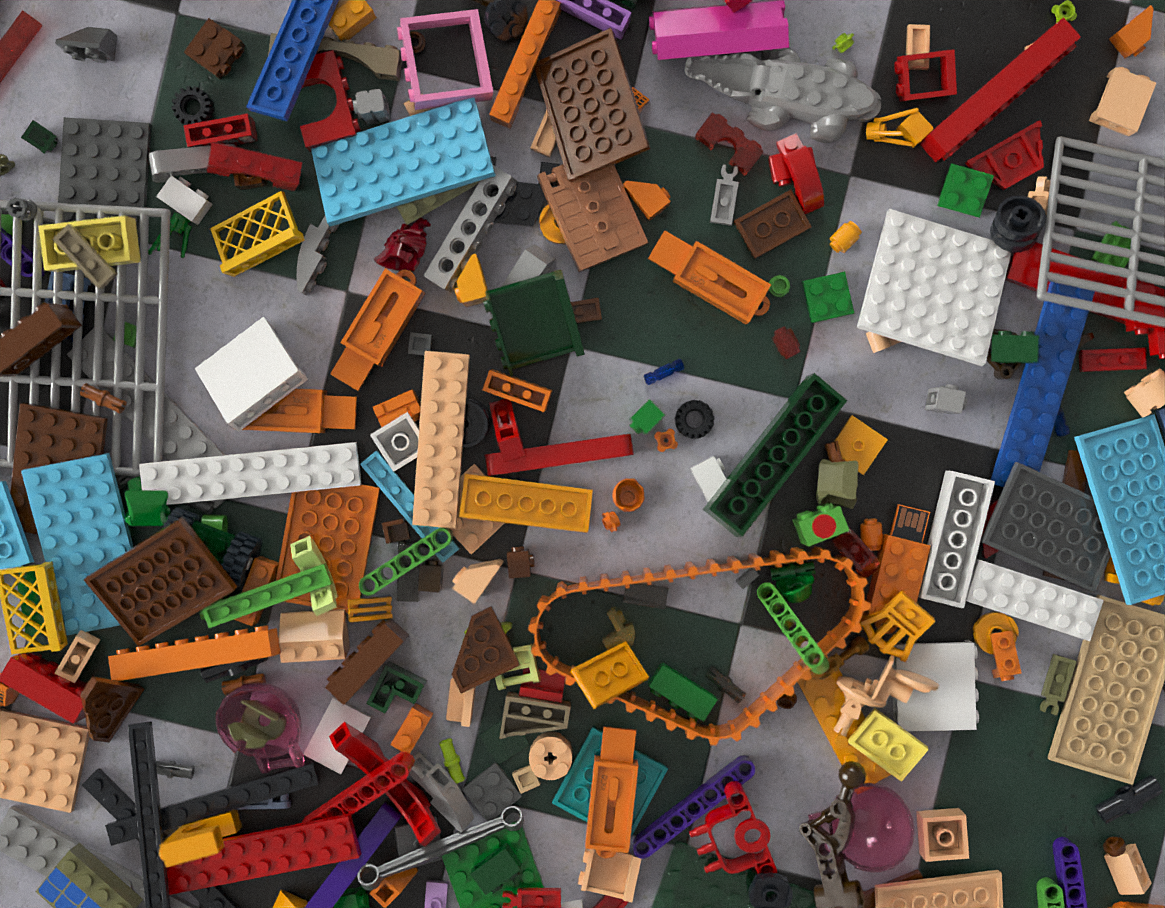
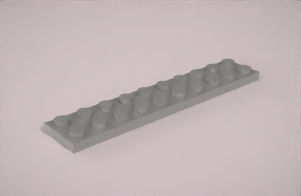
[67,328,226,508]
[0,806,199,908]

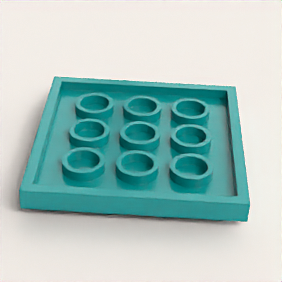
[552,726,668,838]

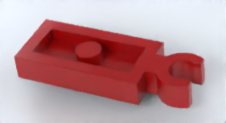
[502,888,561,908]

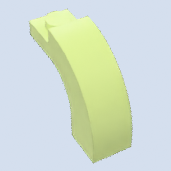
[290,536,338,616]

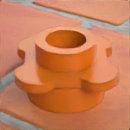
[654,429,678,452]
[602,511,621,532]

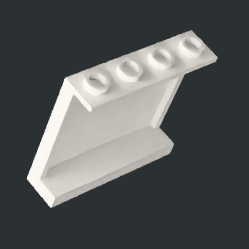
[195,317,308,432]
[892,640,979,731]

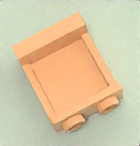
[1089,67,1156,136]
[578,849,641,903]

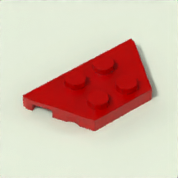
[965,120,1044,190]

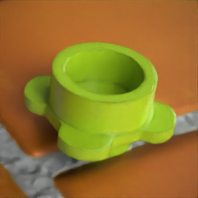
[1051,0,1077,23]
[832,33,854,53]

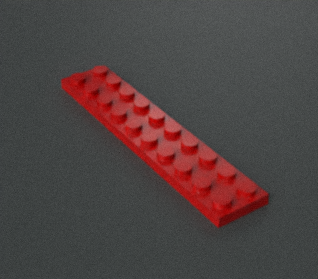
[167,813,361,895]

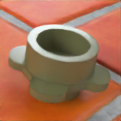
[0,154,15,176]

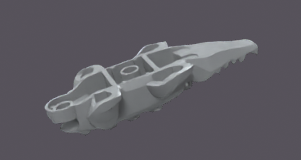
[685,48,881,143]

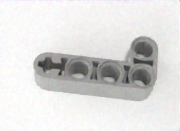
[149,144,236,183]

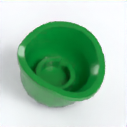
[776,575,814,603]

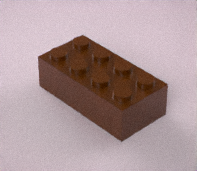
[0,302,82,377]
[325,618,409,705]

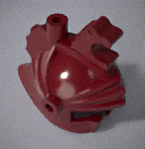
[373,217,431,272]

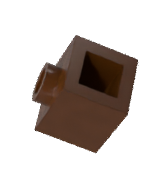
[507,546,535,579]

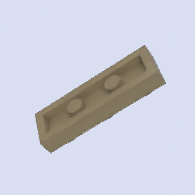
[52,224,117,289]

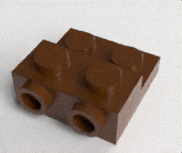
[184,18,246,80]

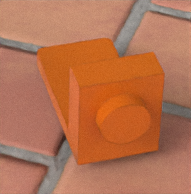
[990,631,1022,681]

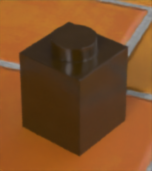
[418,560,444,592]

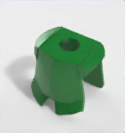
[124,477,171,526]

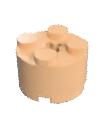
[1124,368,1165,418]
[529,731,572,780]

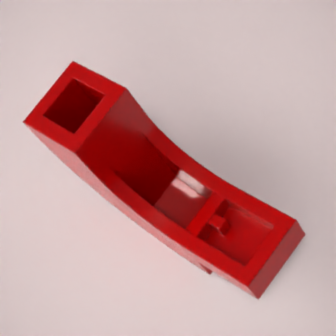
[776,133,824,214]

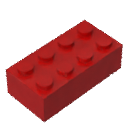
[0,652,87,724]

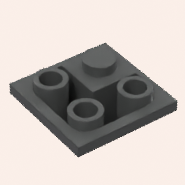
[55,27,117,63]

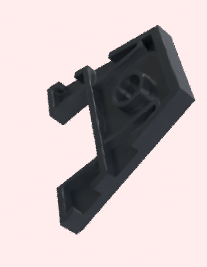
[491,156,560,227]

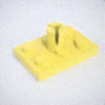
[848,707,929,782]

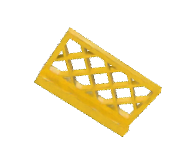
[210,191,305,277]
[0,562,68,654]

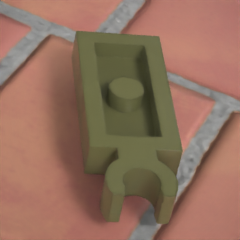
[1040,654,1077,715]

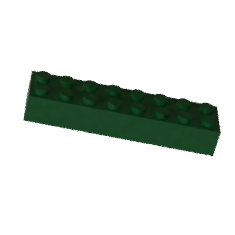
[703,373,848,537]

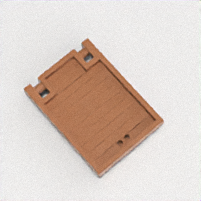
[537,164,648,273]

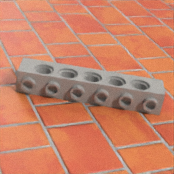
[424,165,518,292]

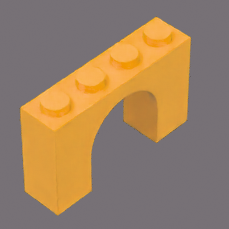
[159,810,242,867]

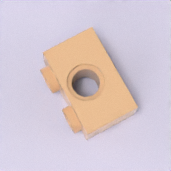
[55,630,101,683]

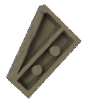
[499,691,571,739]

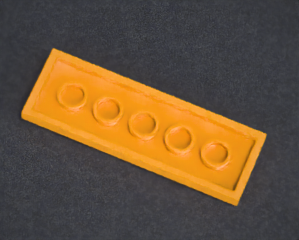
[459,474,593,533]
[797,669,891,793]

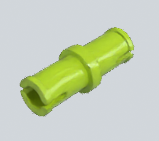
[439,738,465,784]

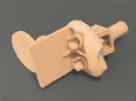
[834,655,939,736]

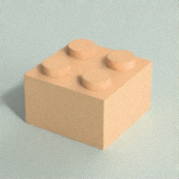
[916,808,969,862]

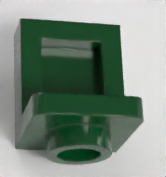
[21,120,58,154]

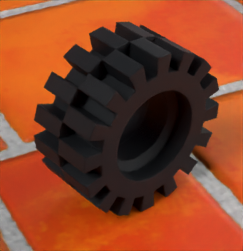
[171,86,215,125]
[675,400,715,439]

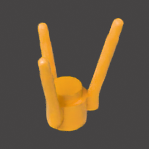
[866,108,919,146]

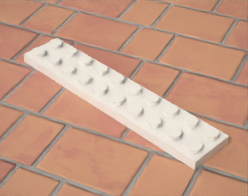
[139,442,362,505]

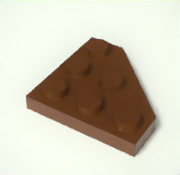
[452,606,520,694]
[80,676,144,743]

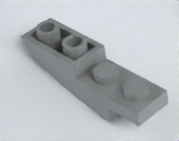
[297,216,339,295]
[409,752,474,833]

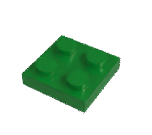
[937,164,994,218]
[802,271,854,324]

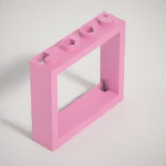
[397,9,493,110]

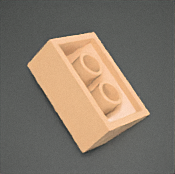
[453,559,504,604]
[278,609,350,663]

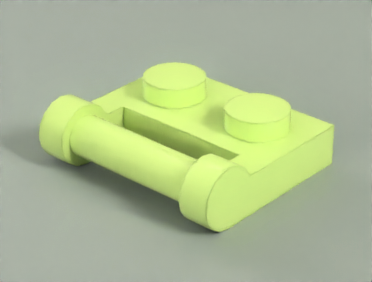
[495,644,541,690]

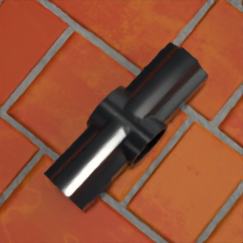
[200,657,268,683]
[1095,775,1163,824]

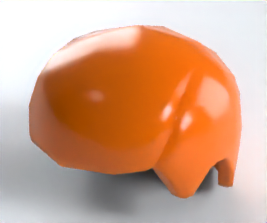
[612,478,645,512]

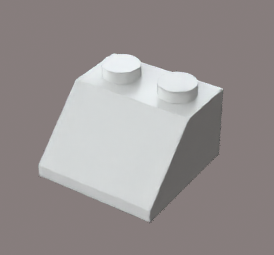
[370,412,419,472]

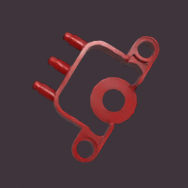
[689,781,777,874]

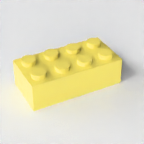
[39,216,141,272]

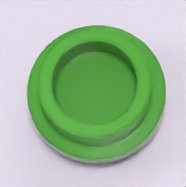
[769,275,790,297]

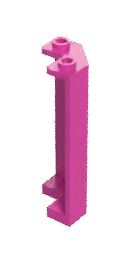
[649,0,789,60]

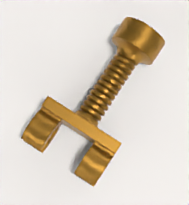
[819,636,869,680]

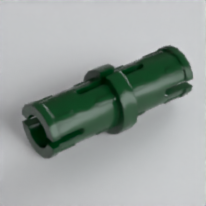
[770,560,815,582]

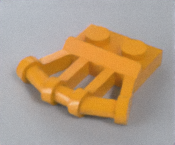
[859,590,935,662]

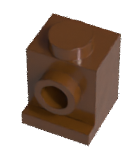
[233,173,266,190]

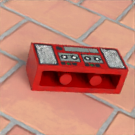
[183,114,258,148]

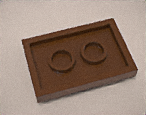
[734,190,811,259]

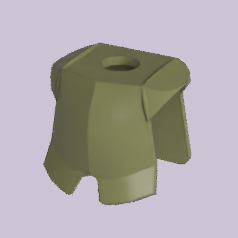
[816,459,858,509]
[228,700,287,748]

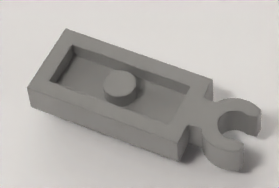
[710,164,739,226]

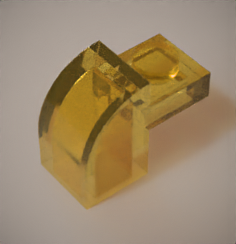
[602,607,635,650]

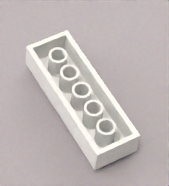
[918,471,995,608]
[966,559,1104,641]

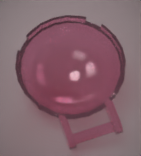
[216,682,304,774]
[808,783,915,873]

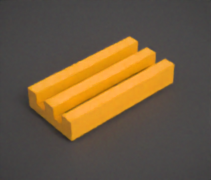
[348,596,392,622]

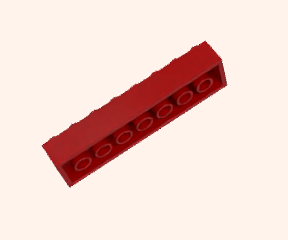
[919,17,1081,163]

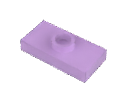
[425,880,449,908]

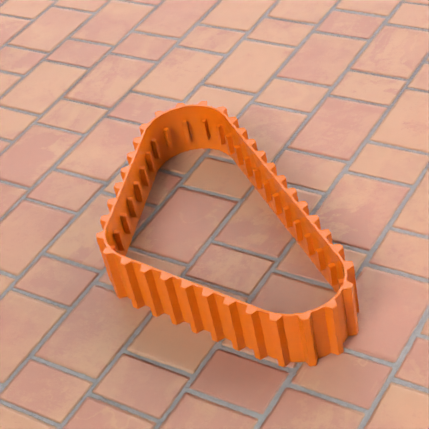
[528,546,871,746]

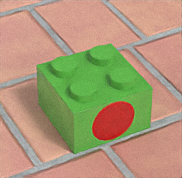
[792,503,849,547]

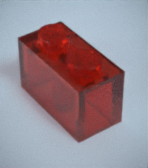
[833,527,881,578]

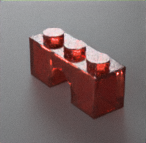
[695,112,764,176]

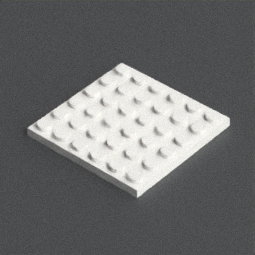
[857,209,1011,366]

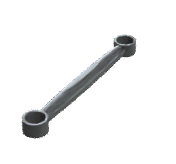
[357,806,524,890]

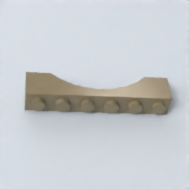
[268,33,402,81]

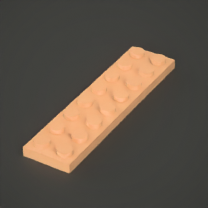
[412,351,470,529]

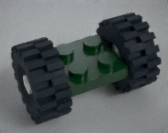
[163,507,263,590]

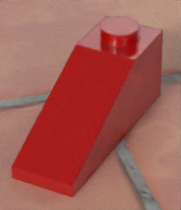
[489,399,526,462]

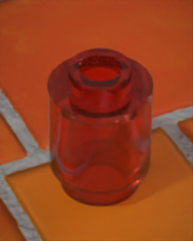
[772,326,801,359]

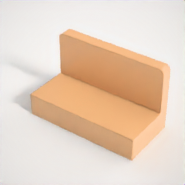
[446,678,476,727]
[1104,844,1152,895]

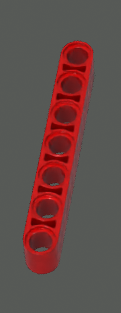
[485,433,634,476]
[301,752,415,823]

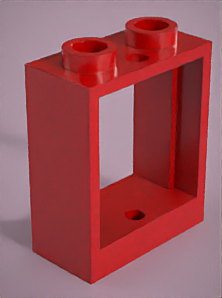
[894,49,957,101]

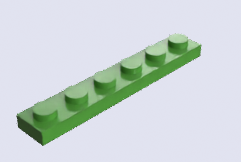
[202,563,333,628]

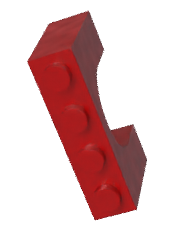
[300,50,361,152]
[207,142,302,191]

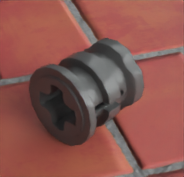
[7,198,37,221]

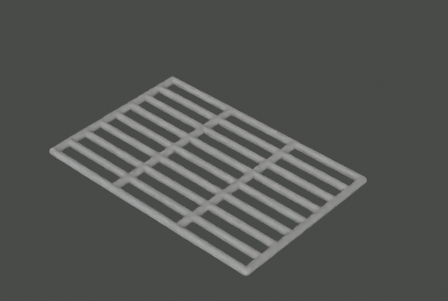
[1037,136,1165,327]
[0,200,171,477]

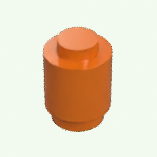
[860,519,883,551]

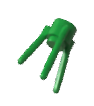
[148,212,192,258]

